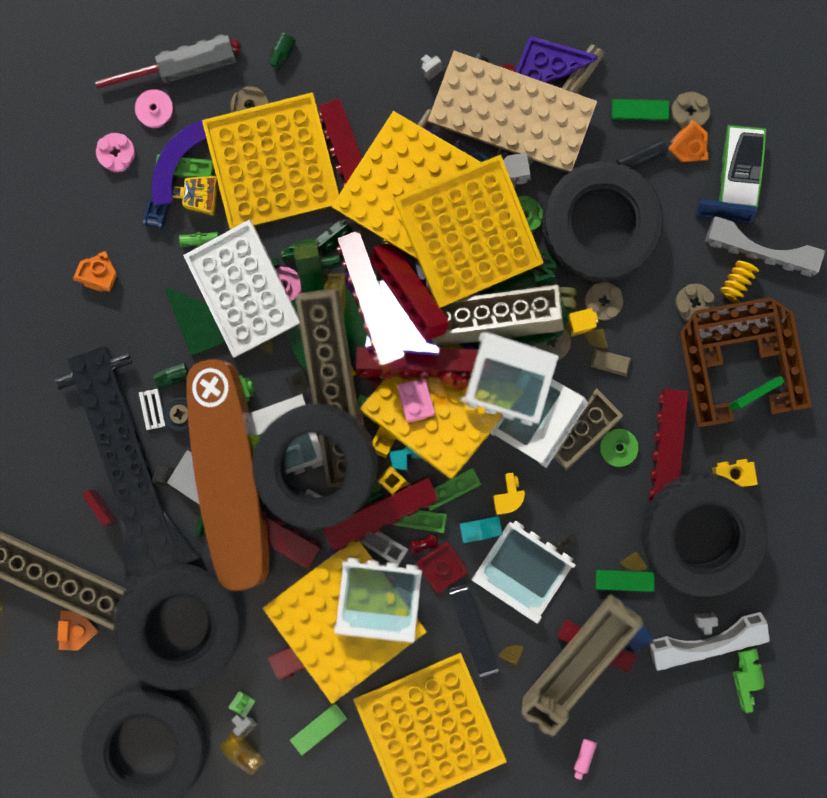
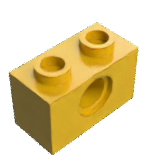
[567,308,598,337]
[712,459,758,487]

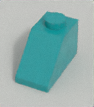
[460,516,503,543]

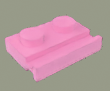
[397,378,435,423]

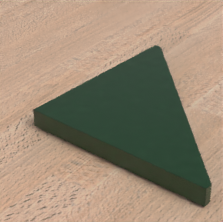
[164,288,226,357]

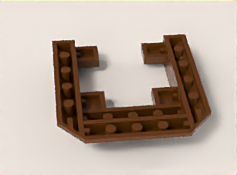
[679,297,812,428]

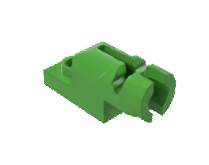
[733,648,764,713]

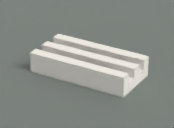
[139,389,166,430]

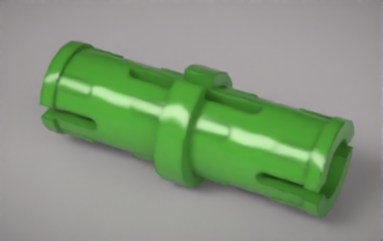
[179,232,219,247]

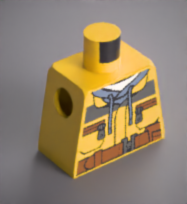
[173,176,218,216]

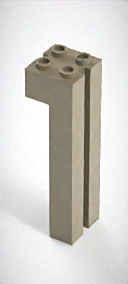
[522,594,642,736]

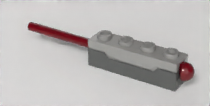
[95,35,241,89]

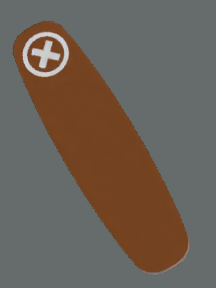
[187,360,269,590]

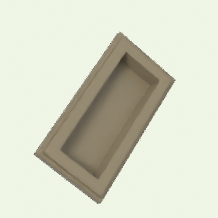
[590,349,632,377]

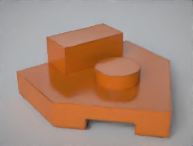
[668,120,708,162]
[73,251,117,292]
[57,610,99,650]

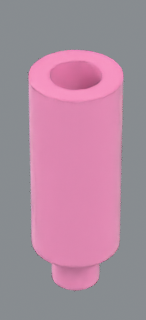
[574,739,597,780]

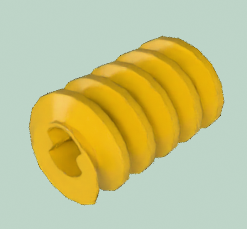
[720,261,759,303]

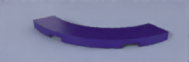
[152,118,209,206]

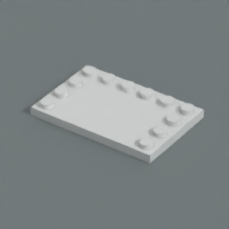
[183,220,300,358]

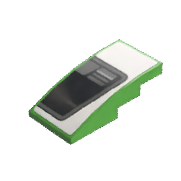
[719,125,766,208]

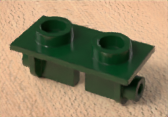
[316,219,353,256]

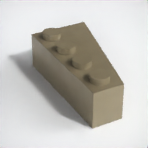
[553,388,623,471]

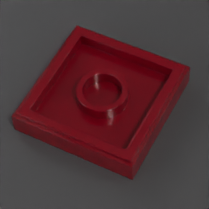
[82,490,118,526]
[416,541,469,595]

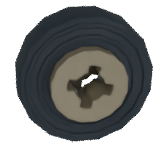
[163,397,189,432]

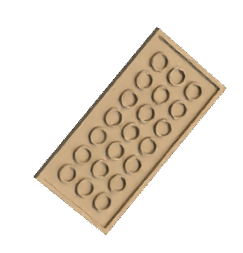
[428,51,597,173]

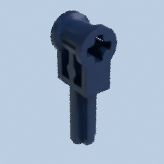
[143,198,169,230]

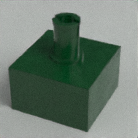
[294,239,341,293]

